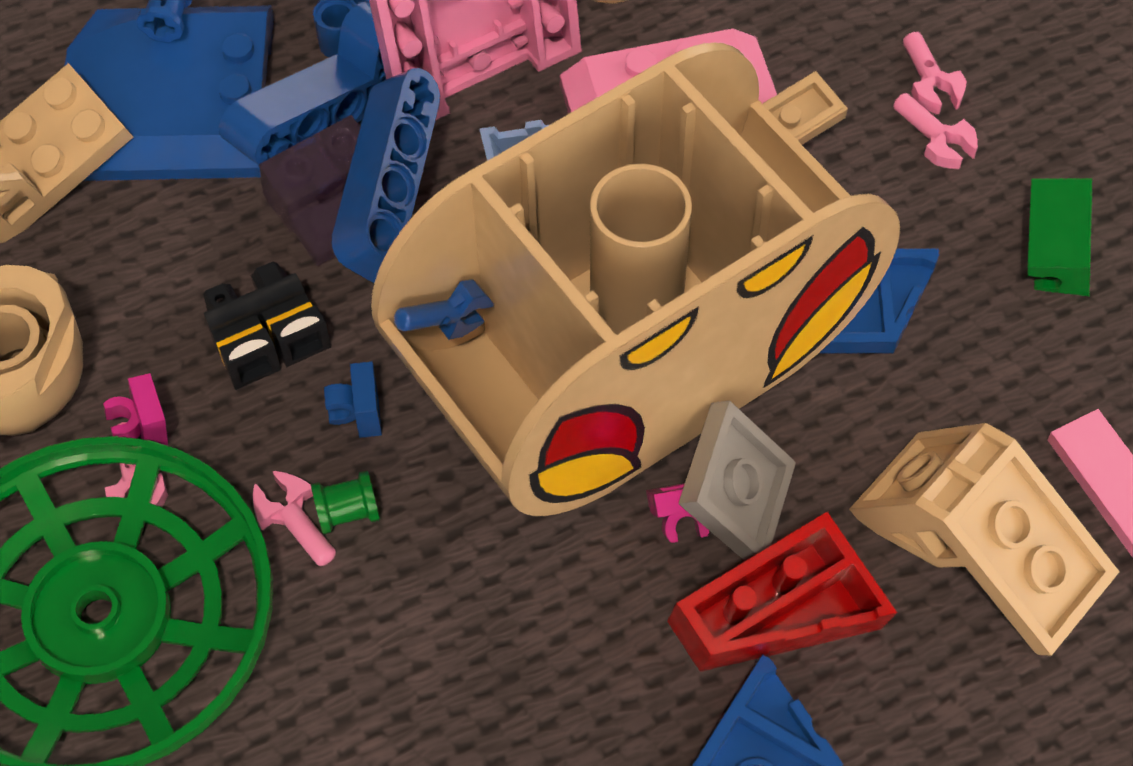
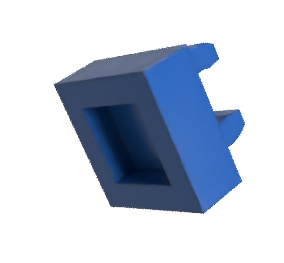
[324,361,382,438]

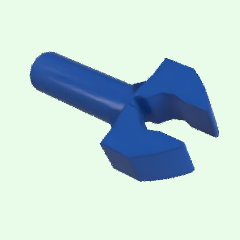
[394,279,494,340]

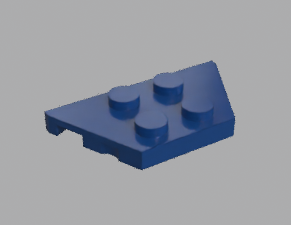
[819,249,939,353]
[693,654,843,766]

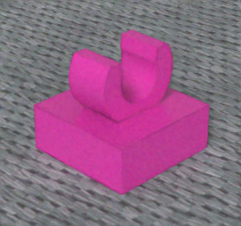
[103,373,168,446]
[646,483,709,543]

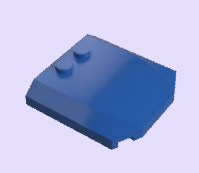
[65,6,274,181]

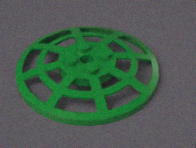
[0,436,273,766]

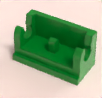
[1028,178,1092,296]

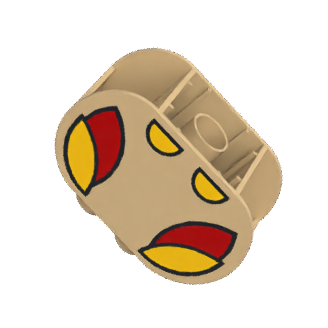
[371,43,900,516]

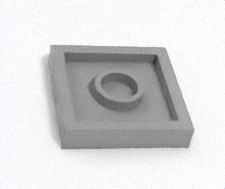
[678,400,796,561]

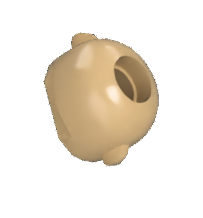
[0,265,83,436]

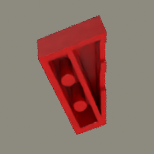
[667,512,897,672]

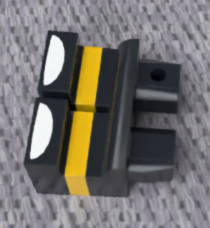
[203,261,331,390]

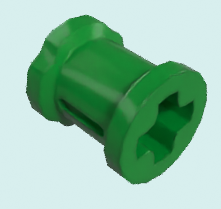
[311,470,380,535]

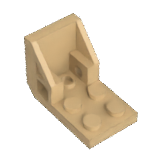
[0,63,133,243]
[849,423,1120,656]

